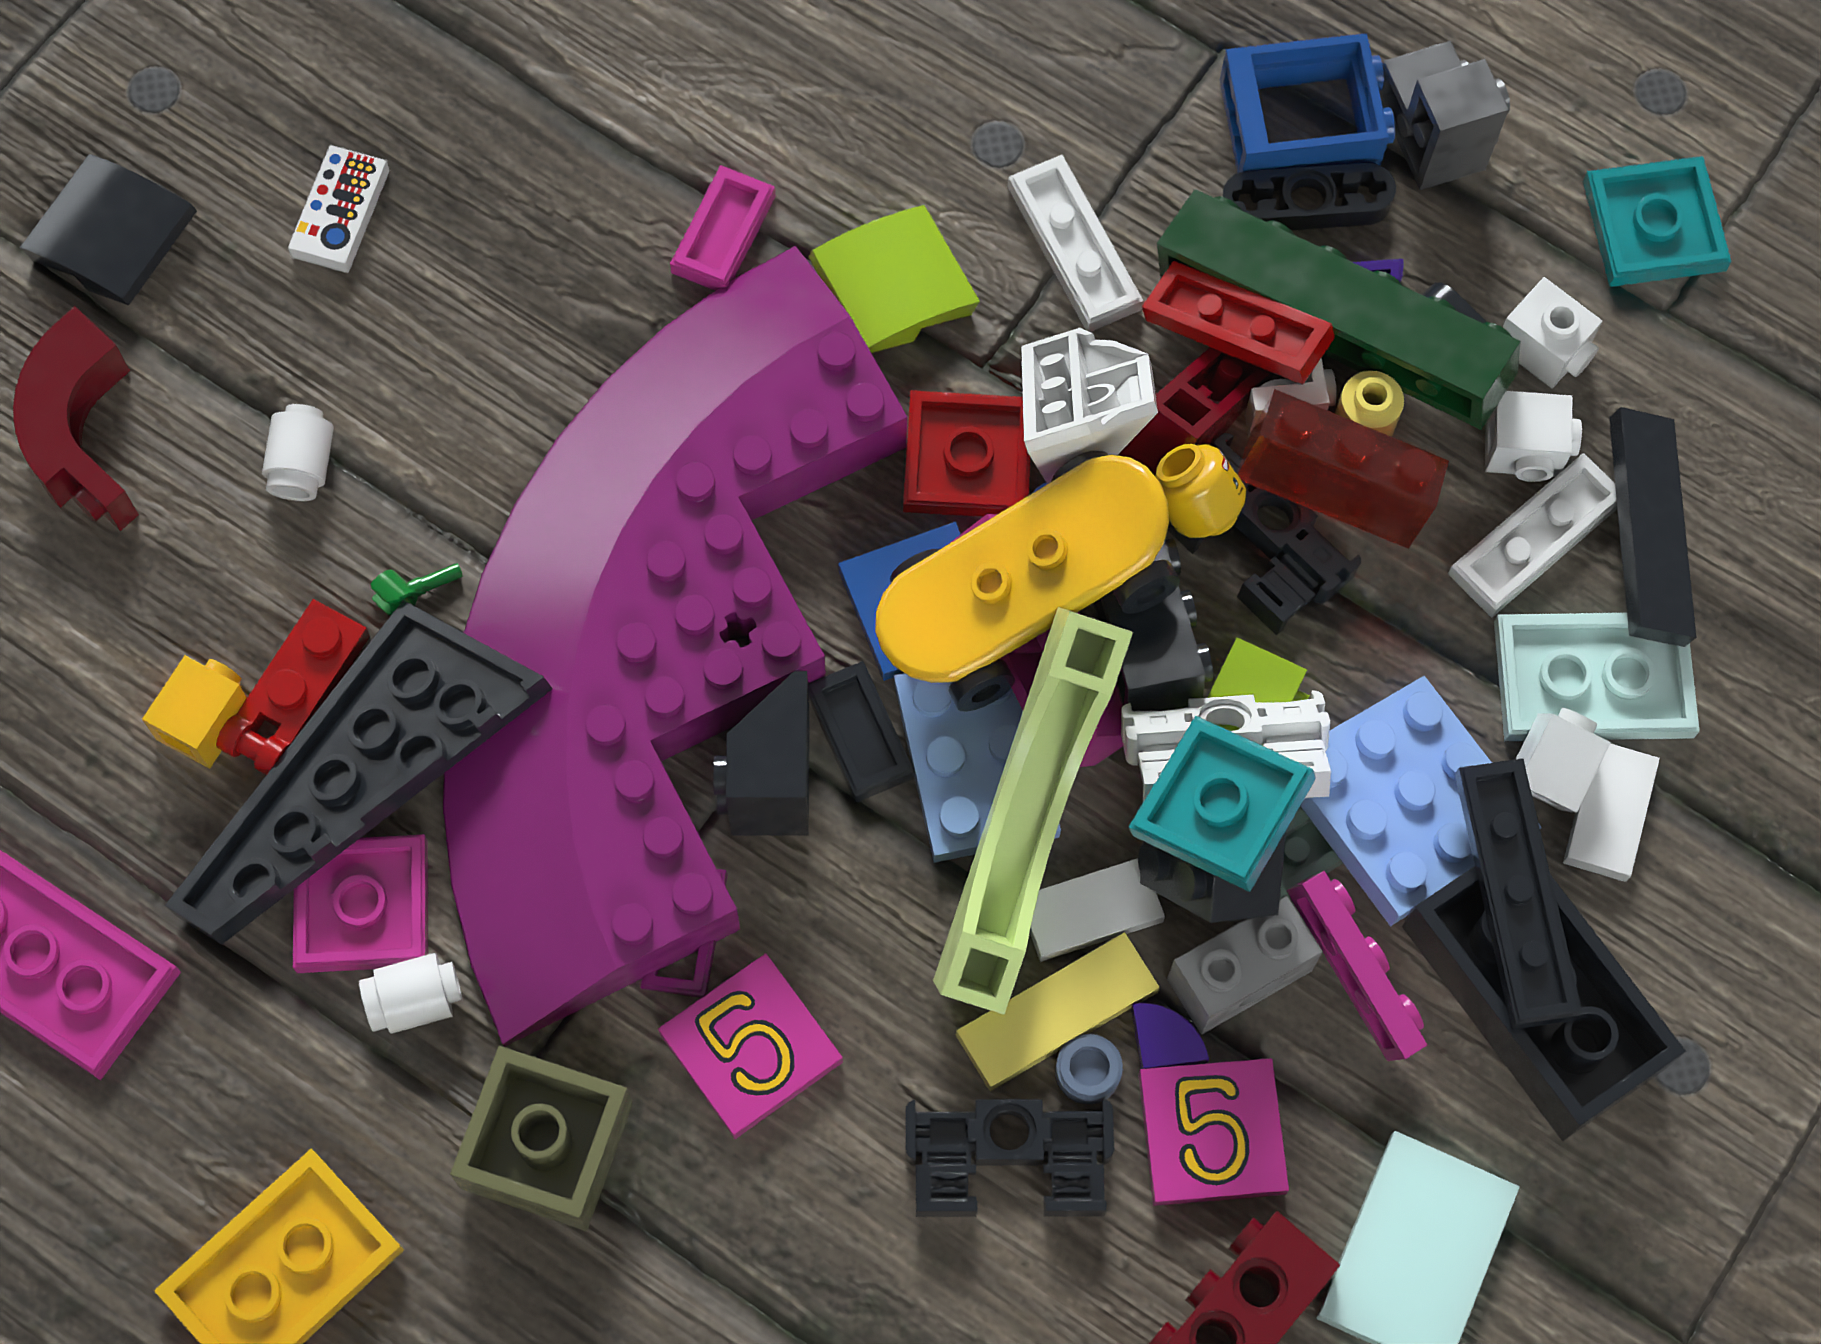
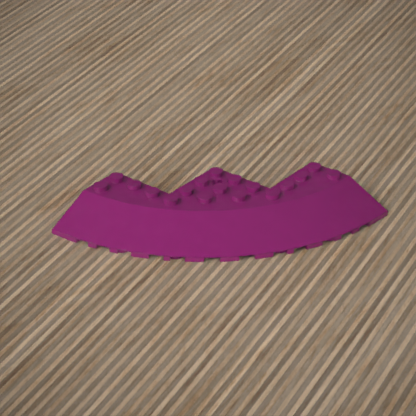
[443,246,908,1047]

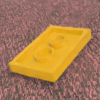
[154,1148,404,1344]

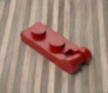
[216,599,370,775]

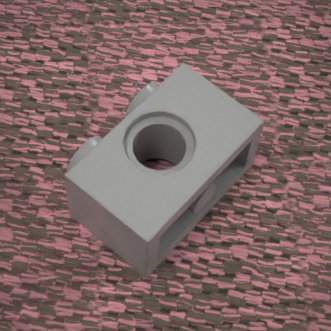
[1167,896,1323,1035]

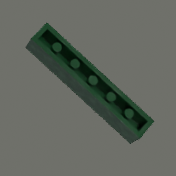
[1157,189,1521,430]

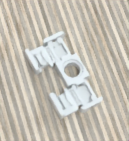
[1121,691,1331,802]

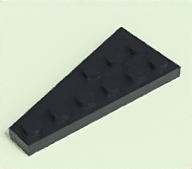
[165,600,552,945]

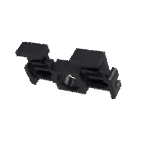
[1167,433,1362,636]
[905,1099,1114,1217]

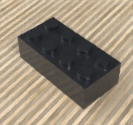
[1402,866,1686,1142]

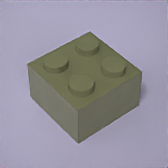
[450,1046,633,1231]

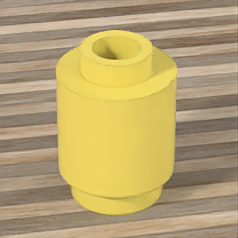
[1333,371,1404,452]

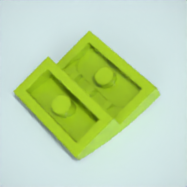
[809,205,980,353]

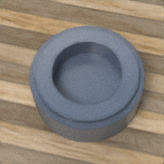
[1055,1034,1123,1104]

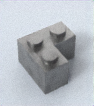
[1379,41,1510,190]

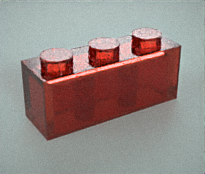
[1237,389,1449,549]

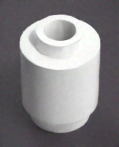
[262,404,334,501]
[359,953,462,1034]

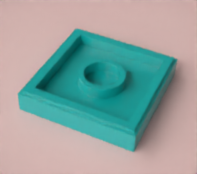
[1583,156,1732,287]
[1129,715,1316,892]

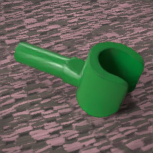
[371,563,463,616]

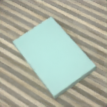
[1494,613,1699,741]
[1316,1131,1520,1344]

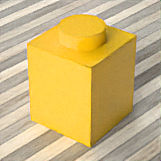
[142,655,247,769]

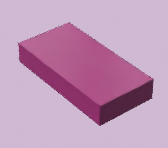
[670,165,776,291]

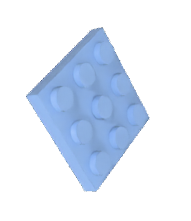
[1300,676,1542,926]

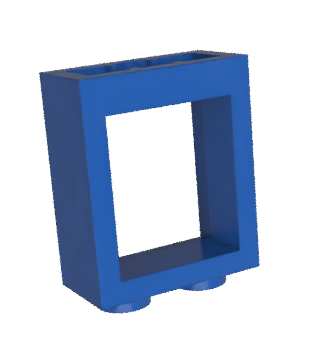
[1219,33,1395,173]

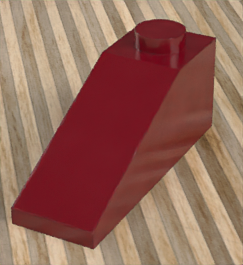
[1119,347,1275,476]

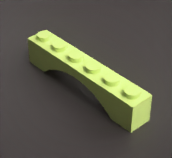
[933,607,1133,1015]

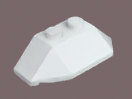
[1021,328,1158,483]

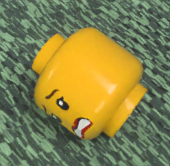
[1155,444,1246,538]

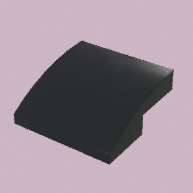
[20,154,197,306]

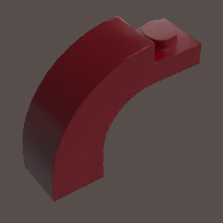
[13,306,139,532]

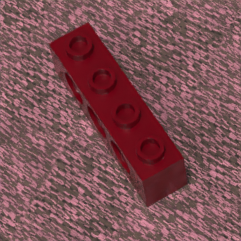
[1149,1211,1341,1344]

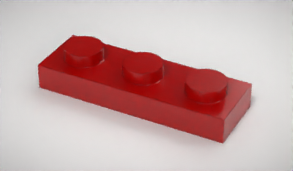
[1142,261,1335,385]

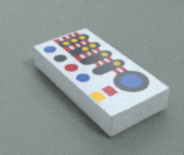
[288,145,389,273]

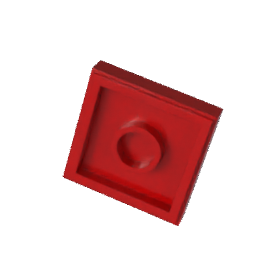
[903,390,1030,517]

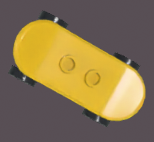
[875,451,1180,712]

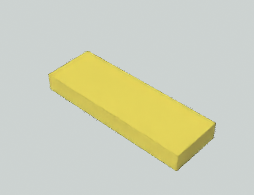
[956,932,1160,1091]

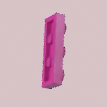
[1286,871,1428,1062]

